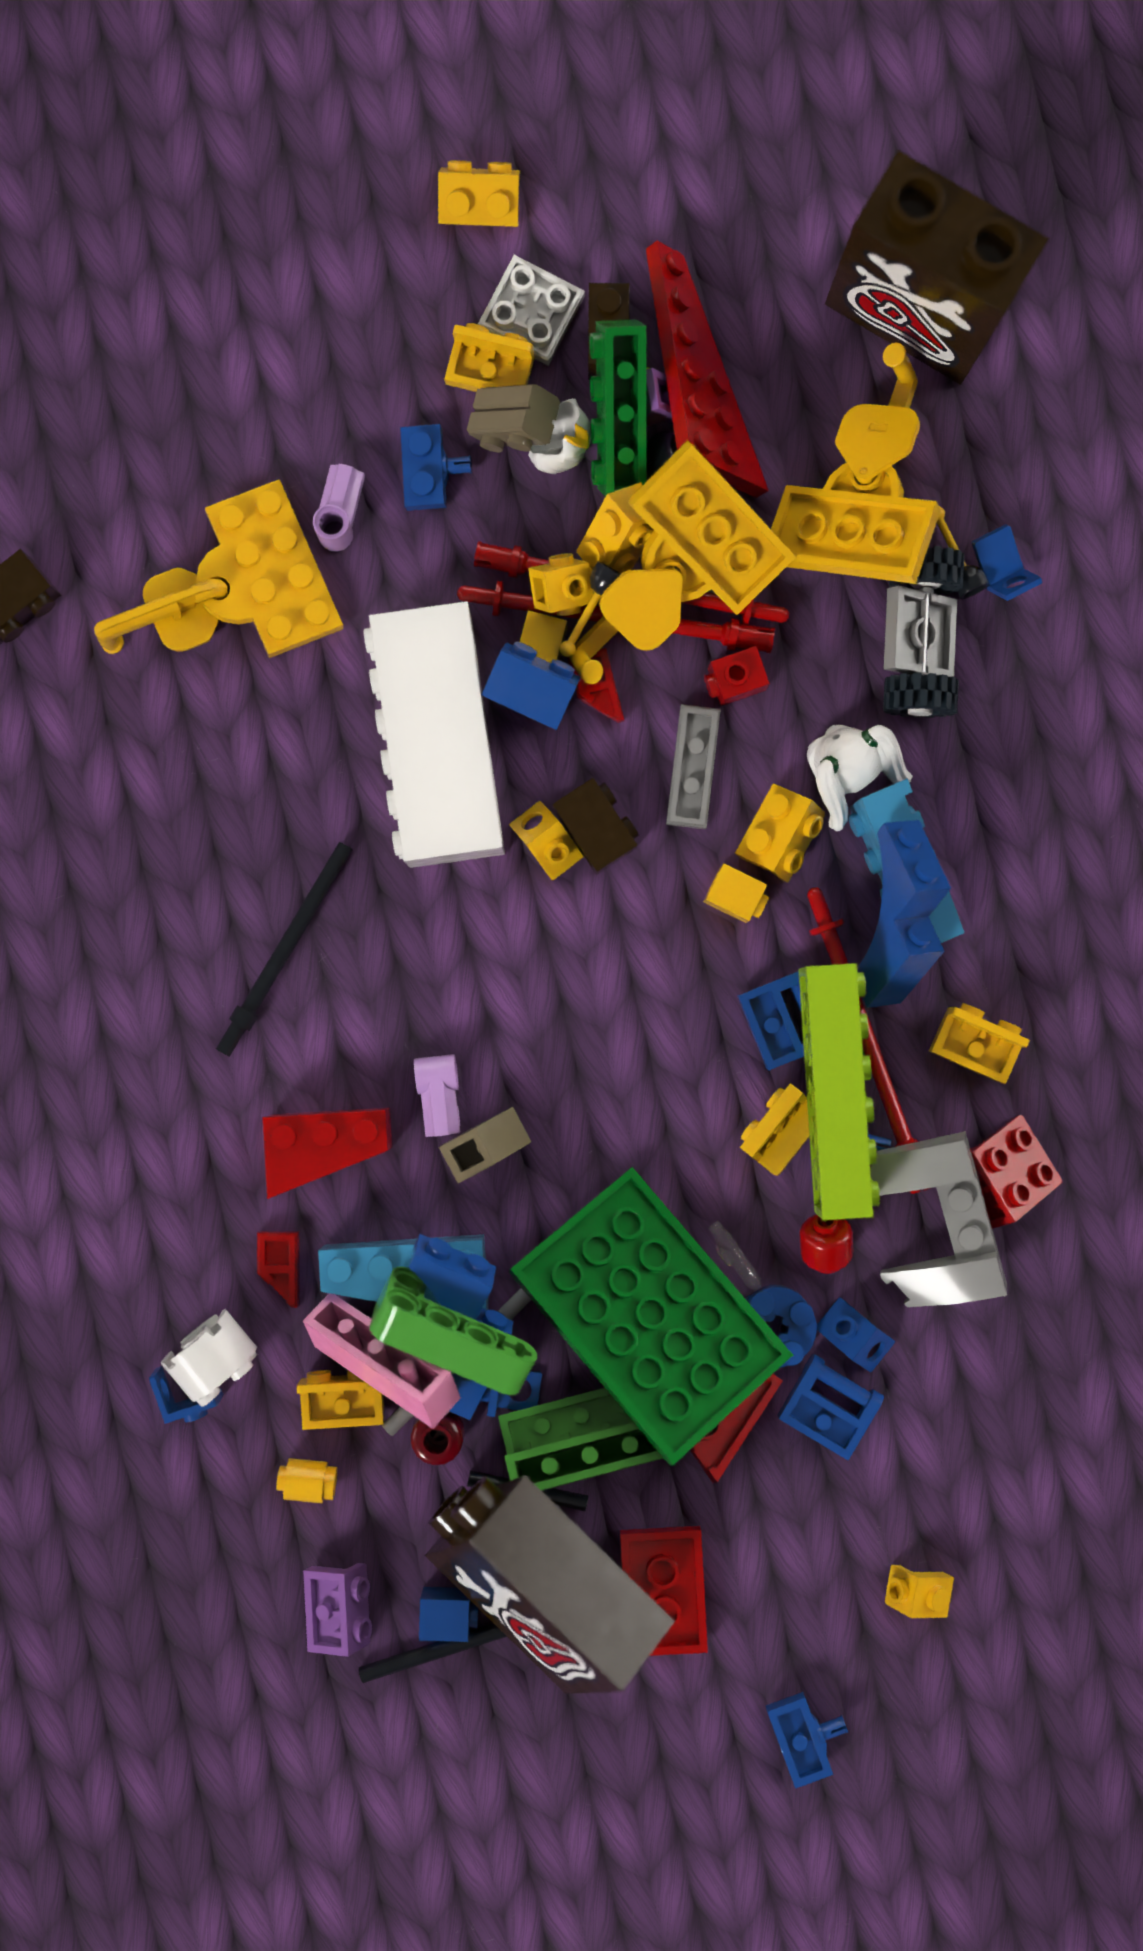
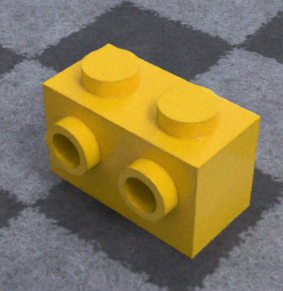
[576,482,654,574]

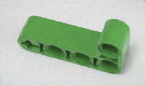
[370,1267,537,1395]

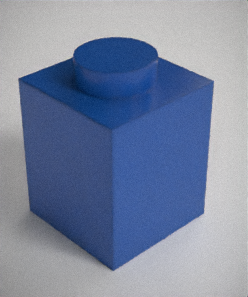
[419,1587,479,1642]

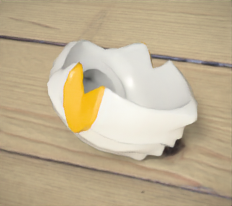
[528,398,591,474]

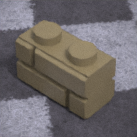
[467,384,560,453]

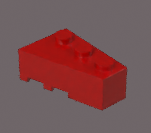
[263,1107,392,1199]

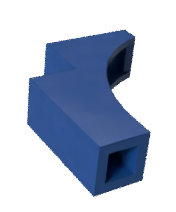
[857,820,951,1008]
[408,1234,513,1420]

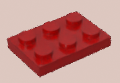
[620,1526,708,1656]

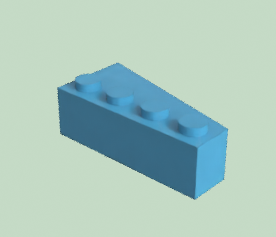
[848,779,965,943]
[318,1234,489,1310]

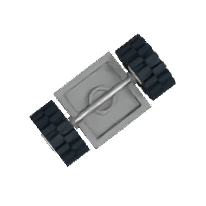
[883,546,964,718]

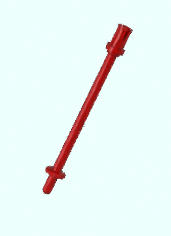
[474,541,790,625]
[457,581,775,654]
[807,887,930,1194]

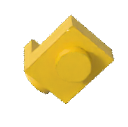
[885,1565,954,1618]

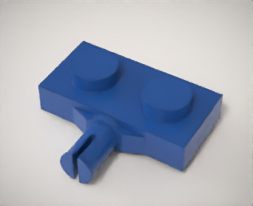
[400,424,473,511]
[766,1692,848,1789]

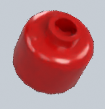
[799,1214,854,1274]

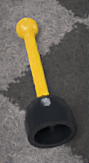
[937,506,990,599]
[559,561,621,657]

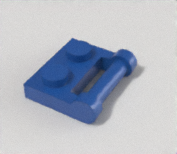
[737,971,804,1071]
[777,1354,884,1461]

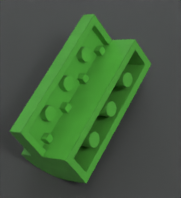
[498,1388,664,1491]

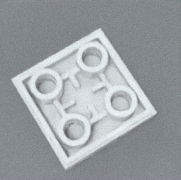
[478,255,585,366]

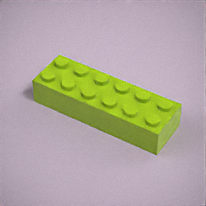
[798,963,880,1220]

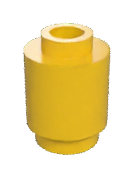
[276,1458,338,1503]

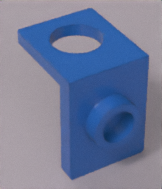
[971,524,1043,601]
[817,1297,895,1373]
[149,1366,223,1424]
[481,1370,542,1417]

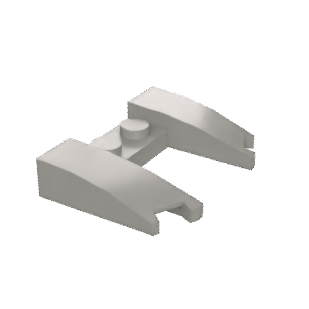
[870,1131,1007,1307]

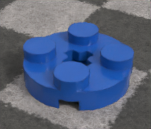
[745,1285,817,1368]

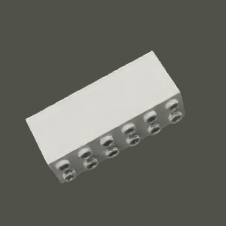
[364,601,505,868]

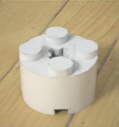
[161,1309,257,1407]

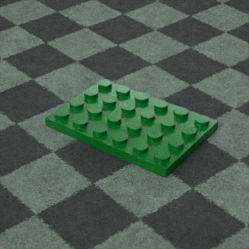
[508,1167,793,1466]

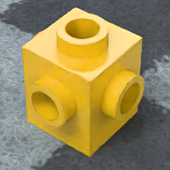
[528,553,593,616]

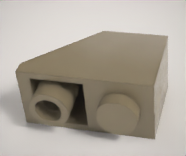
[439,1106,532,1183]

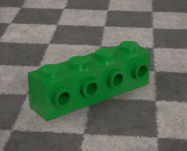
[589,320,646,497]

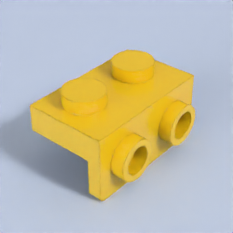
[438,160,520,227]
[444,323,535,392]
[735,783,825,883]
[929,1003,1030,1084]
[740,1083,809,1176]
[296,1370,385,1430]

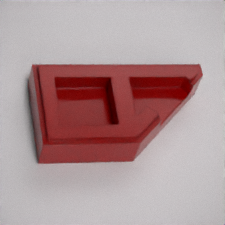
[567,648,624,723]
[257,1231,299,1308]

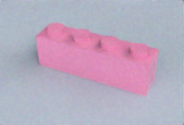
[303,1293,460,1429]

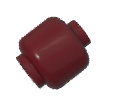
[410,1412,465,1465]

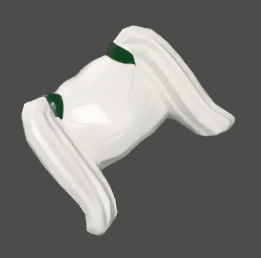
[807,724,913,831]

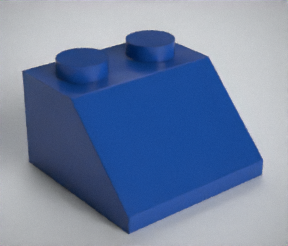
[481,642,581,730]

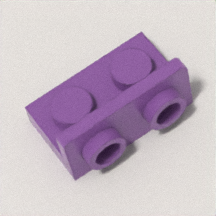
[303,1563,372,1657]

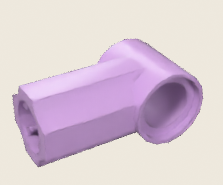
[313,463,365,552]
[414,1054,461,1137]

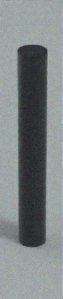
[467,1470,588,1512]

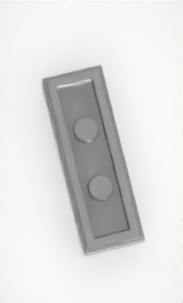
[666,704,721,829]

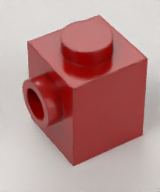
[704,646,770,706]

